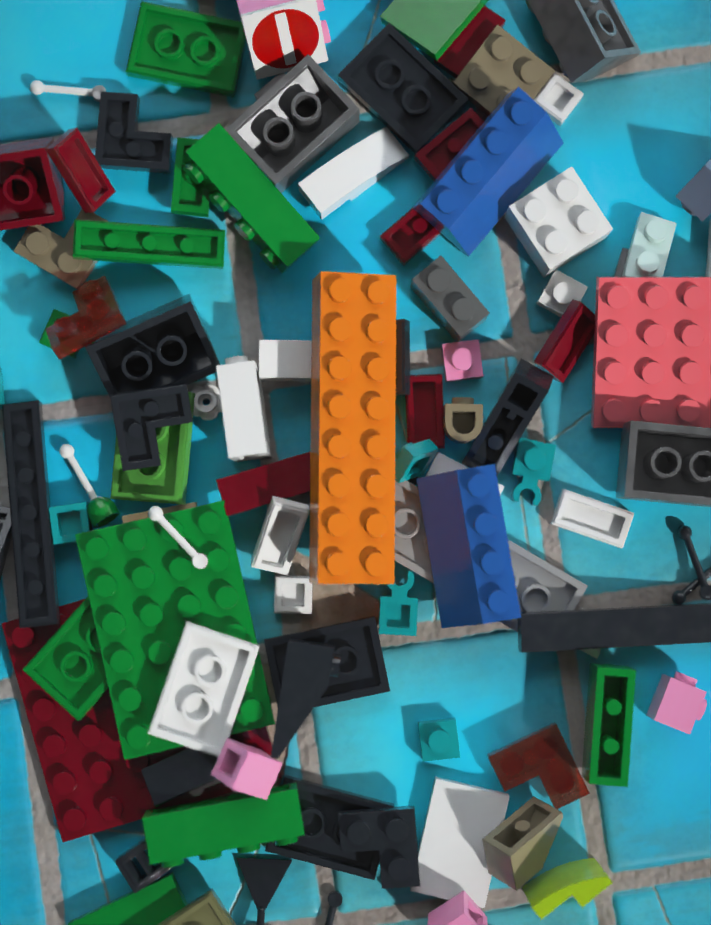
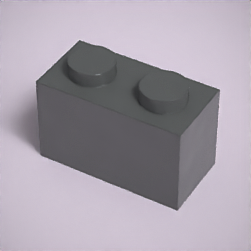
[410,255,490,342]

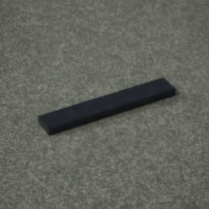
[2,400,60,628]
[517,603,711,653]

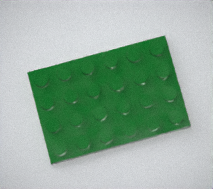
[75,500,275,760]

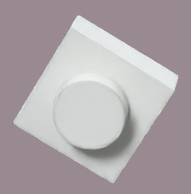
[536,269,588,317]

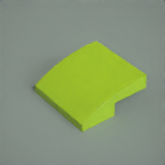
[522,858,613,920]

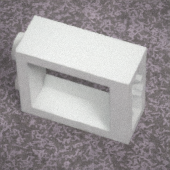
[216,356,272,462]

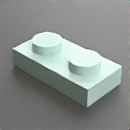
[622,212,677,277]

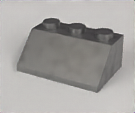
[526,0,641,83]
[225,54,360,193]

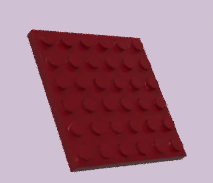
[1,599,282,842]

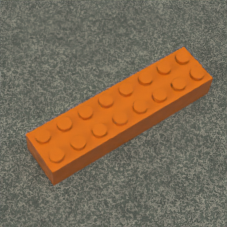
[309,271,396,584]

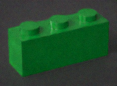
[581,663,636,787]

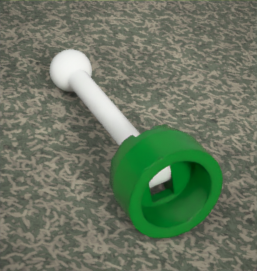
[59,444,120,528]

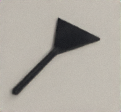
[236,858,292,925]

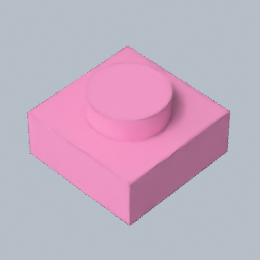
[441,339,483,382]

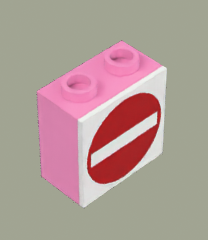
[236,0,331,80]

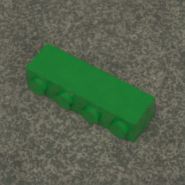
[183,123,320,273]
[142,782,305,868]

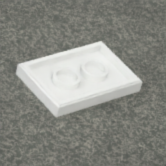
[148,621,260,757]
[410,776,510,908]

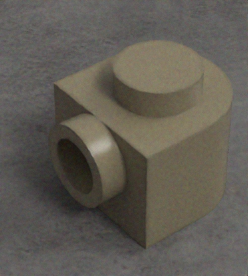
[443,397,483,444]

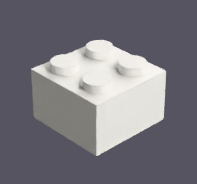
[504,166,613,278]

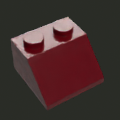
[0,137,65,230]

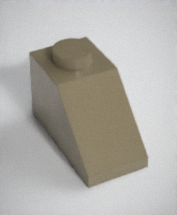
[482,796,563,891]

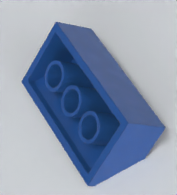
[412,86,564,257]
[416,464,521,628]

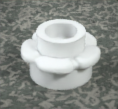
[191,384,222,421]

